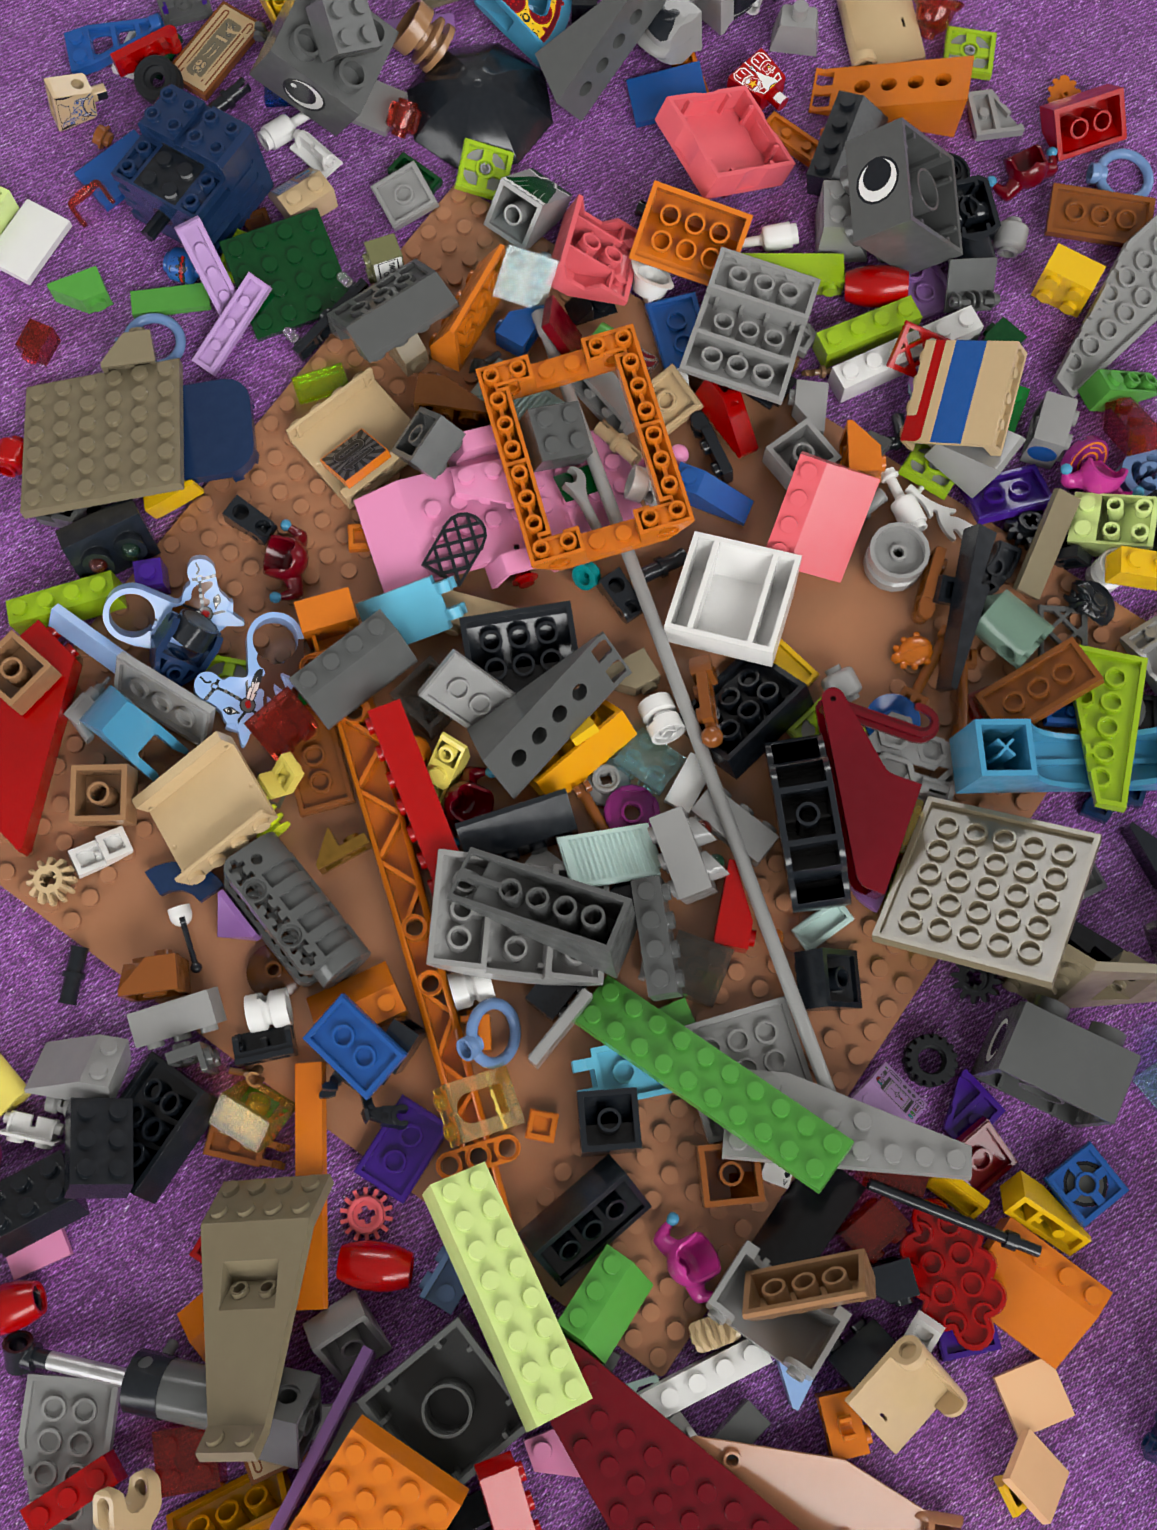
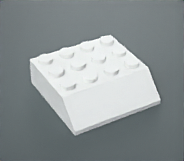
[664,531,802,667]

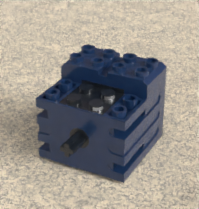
[111,84,274,257]

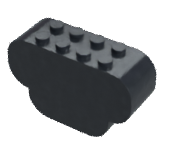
[764,734,851,914]

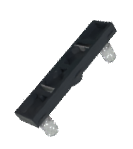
[283,272,369,362]

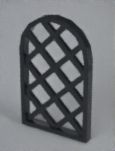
[421,512,487,587]

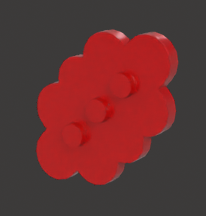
[899,1198,1007,1351]

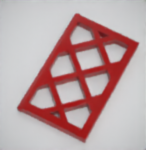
[886,320,951,378]

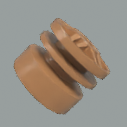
[393,0,455,73]

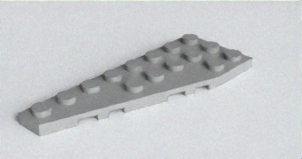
[1052,214,1157,398]
[722,1069,972,1180]
[18,1372,121,1530]

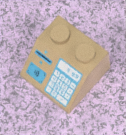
[268,167,338,219]

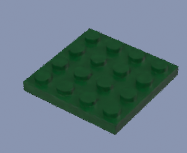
[219,208,349,342]

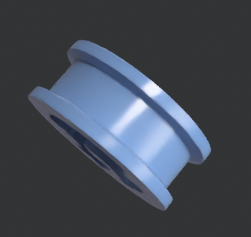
[1116,446,1157,496]

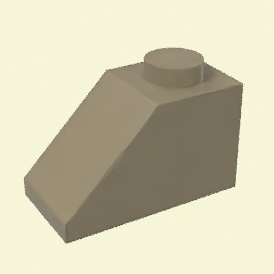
[100,327,157,374]
[389,334,429,377]
[605,648,661,696]

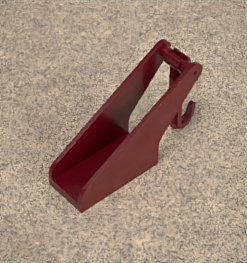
[815,687,940,899]

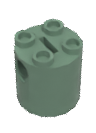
[975,589,1055,669]

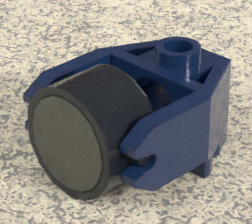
[149,608,223,686]

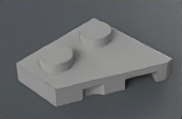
[966,89,1025,141]

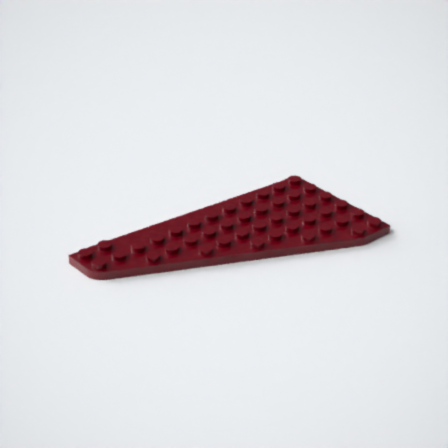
[550,1335,801,1530]

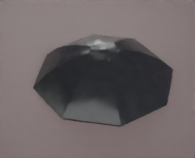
[407,43,553,169]

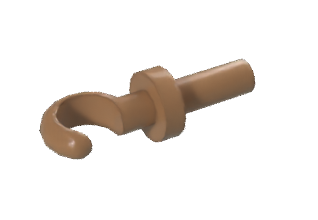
[801,365,832,379]

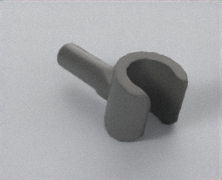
[469,351,501,379]

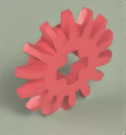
[340,1187,393,1241]

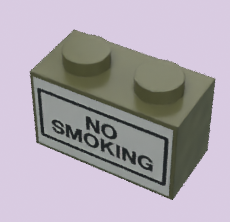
[362,233,404,284]

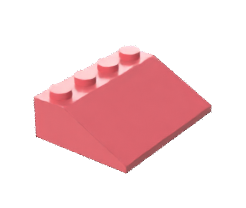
[766,451,880,583]

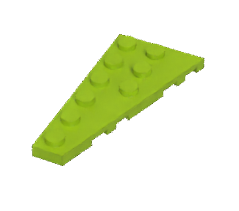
[1073,645,1148,813]

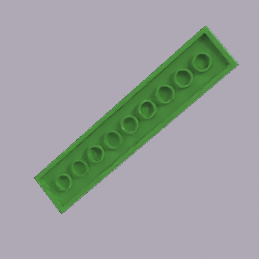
[574,975,854,1194]

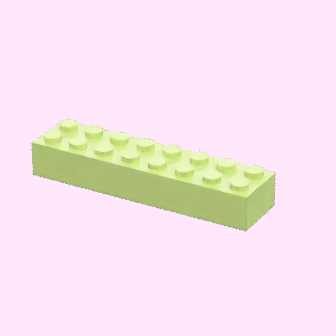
[422,1161,593,1433]

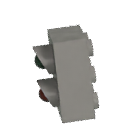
[647,806,730,905]

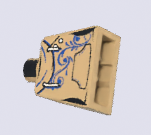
[44,73,108,131]

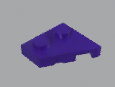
[942,1068,1006,1140]

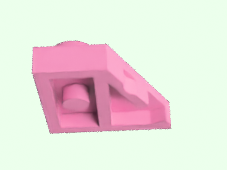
[451,459,515,509]
[524,1428,581,1478]

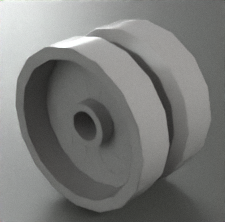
[863,522,930,592]

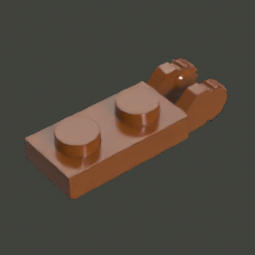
[911,546,948,625]
[202,1124,291,1170]

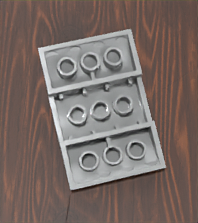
[678,247,821,405]
[426,849,609,986]

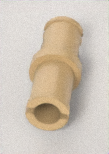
[594,419,643,467]

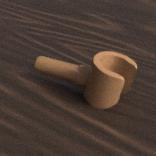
[229,1064,265,1088]

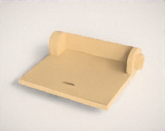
[836,0,926,66]
[845,1335,967,1455]

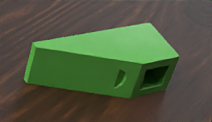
[1077,369,1157,412]

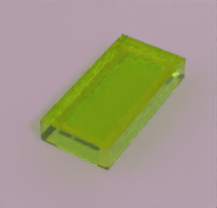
[291,362,348,405]

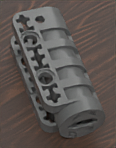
[224,832,371,989]

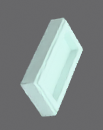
[791,906,855,950]

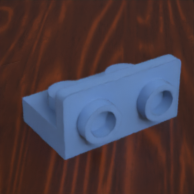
[418,1245,465,1315]

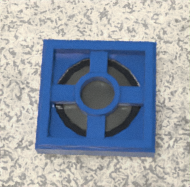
[1042,1141,1129,1228]

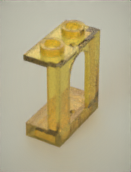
[433,1065,525,1148]

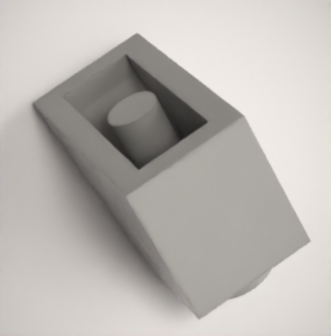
[788,379,829,435]

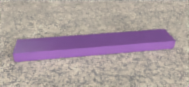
[269,1345,377,1530]

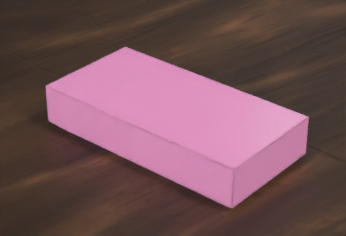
[6,1228,74,1280]

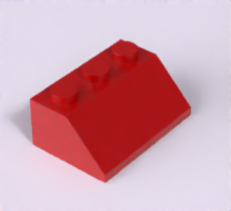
[1039,84,1127,162]

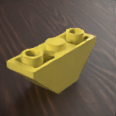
[427,732,470,806]

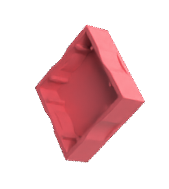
[654,85,796,199]

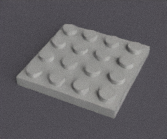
[685,996,813,1145]

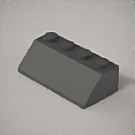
[289,609,418,730]

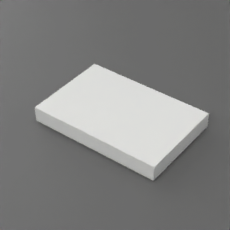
[0,199,72,285]

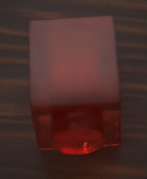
[15,318,61,367]

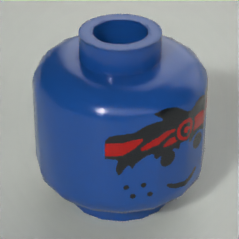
[163,247,199,285]

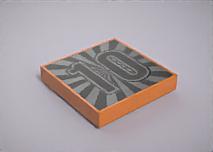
[320,428,392,489]

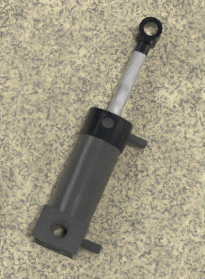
[2,1330,322,1469]

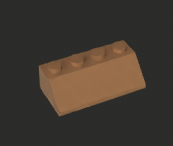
[742,1248,876,1321]

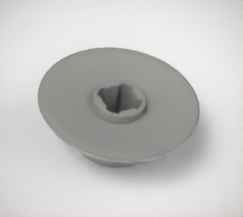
[581,758,631,806]

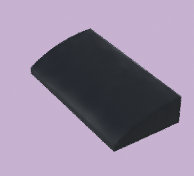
[751,1169,866,1266]

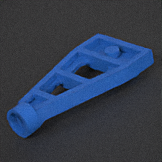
[64,12,165,75]

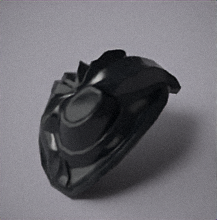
[1063,580,1116,626]

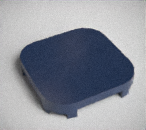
[183,379,259,483]

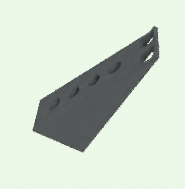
[535,0,667,122]
[467,631,632,799]
[447,847,638,979]

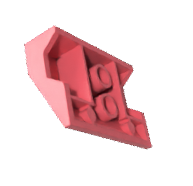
[544,194,638,306]

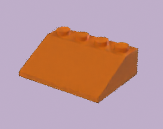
[629,180,753,286]
[429,244,508,372]
[983,1217,1113,1369]

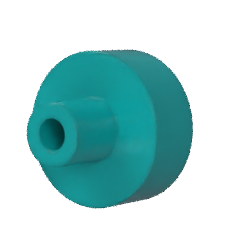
[572,562,601,590]

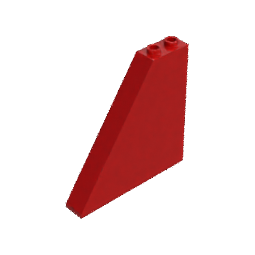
[0,620,83,856]

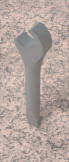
[562,466,602,530]

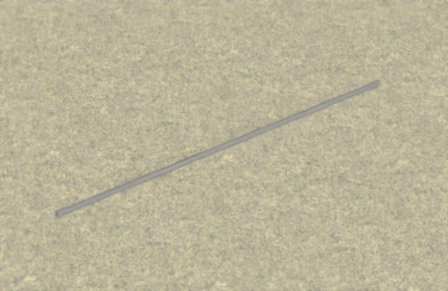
[531,308,836,1092]

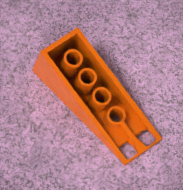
[808,55,974,137]

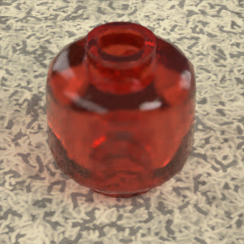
[385,97,422,139]

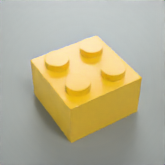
[1031,243,1106,318]

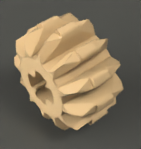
[26,857,78,906]
[688,1316,741,1353]

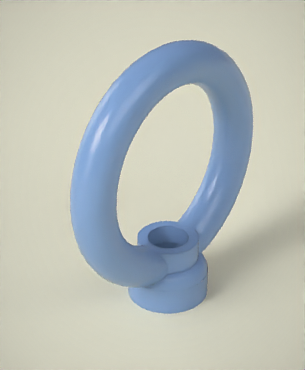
[1086,148,1154,197]
[115,313,186,362]
[456,998,521,1069]

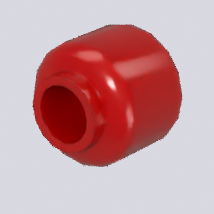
[0,436,24,477]

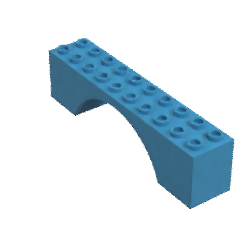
[949,719,1157,794]

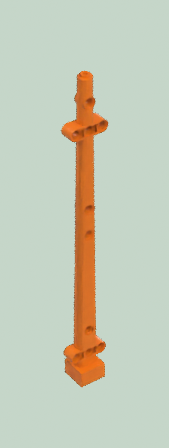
[294,587,521,1224]

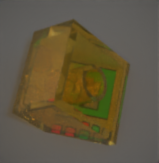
[208,1078,295,1153]

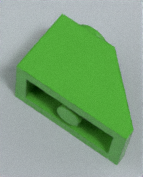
[47,266,113,314]

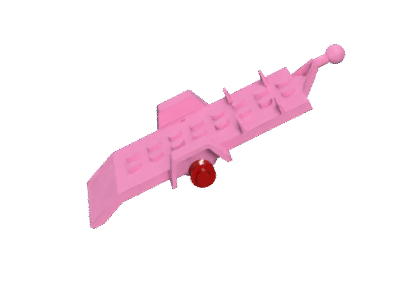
[354,425,689,593]

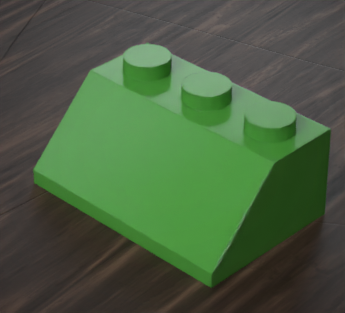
[558,1244,653,1365]

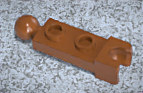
[688,654,723,748]

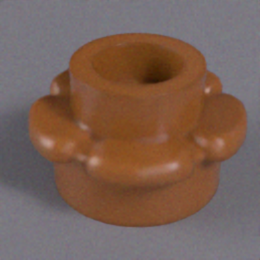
[92,124,114,149]

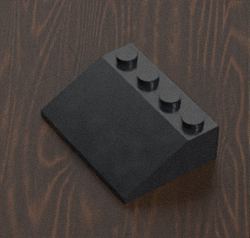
[459,600,581,693]
[679,659,814,780]
[119,1051,225,1204]

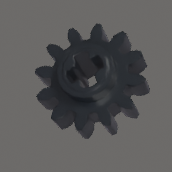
[1003,510,1042,551]
[951,963,1005,1004]

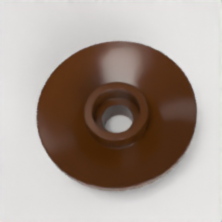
[246,943,304,996]

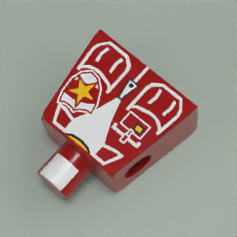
[727,48,788,111]

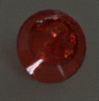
[914,0,965,40]

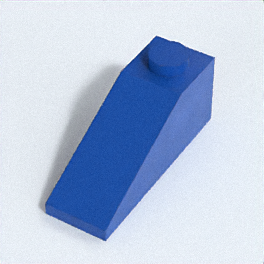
[678,462,754,526]

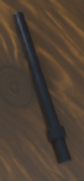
[866,1178,1042,1258]

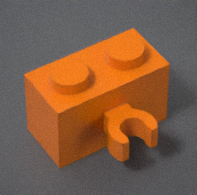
[814,1386,873,1459]

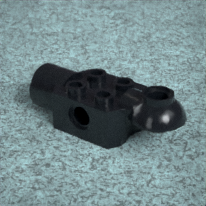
[949,153,1001,259]

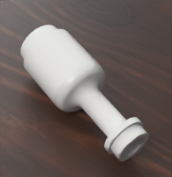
[257,112,310,151]
[742,221,799,252]
[881,467,928,531]

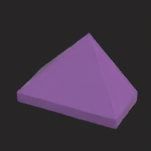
[217,889,261,941]

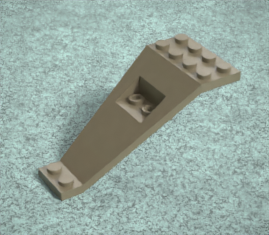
[997,944,1157,1008]
[195,1174,334,1462]

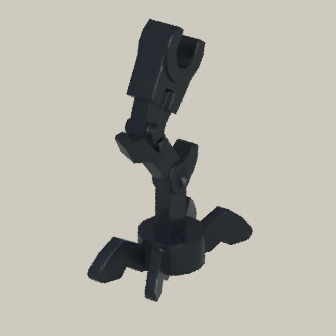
[319,1070,408,1130]

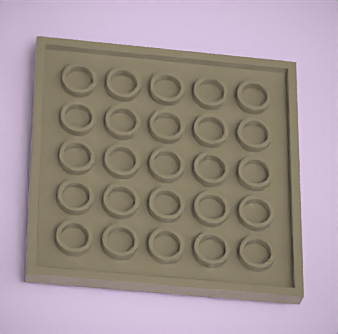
[20,358,184,519]
[872,796,1102,989]

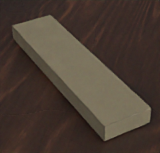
[1012,488,1081,600]

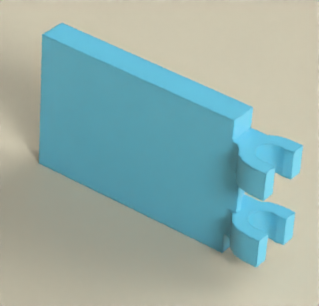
[355,575,468,645]
[571,1045,673,1100]

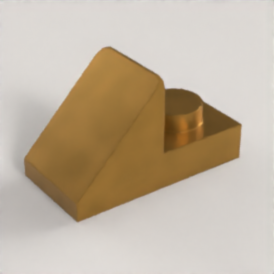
[316,827,372,875]

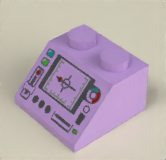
[850,1061,928,1123]

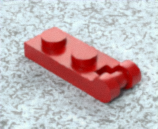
[110,25,182,78]

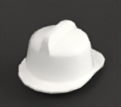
[631,259,674,303]

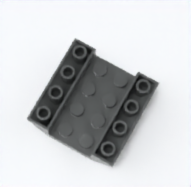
[327,259,460,363]

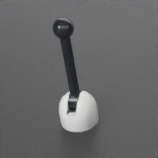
[167,904,202,973]

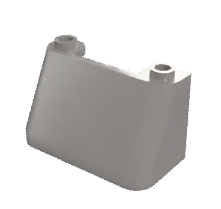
[706,1240,852,1383]

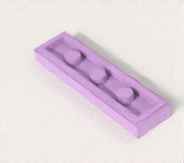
[174,215,236,317]
[192,272,272,376]

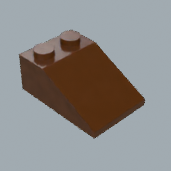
[413,372,491,432]

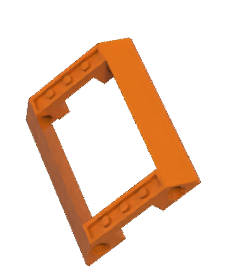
[475,323,695,570]

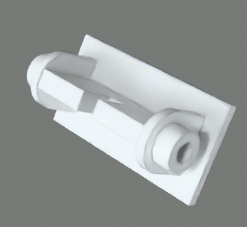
[289,129,343,178]
[0,1110,65,1150]

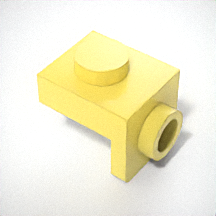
[257,752,305,800]

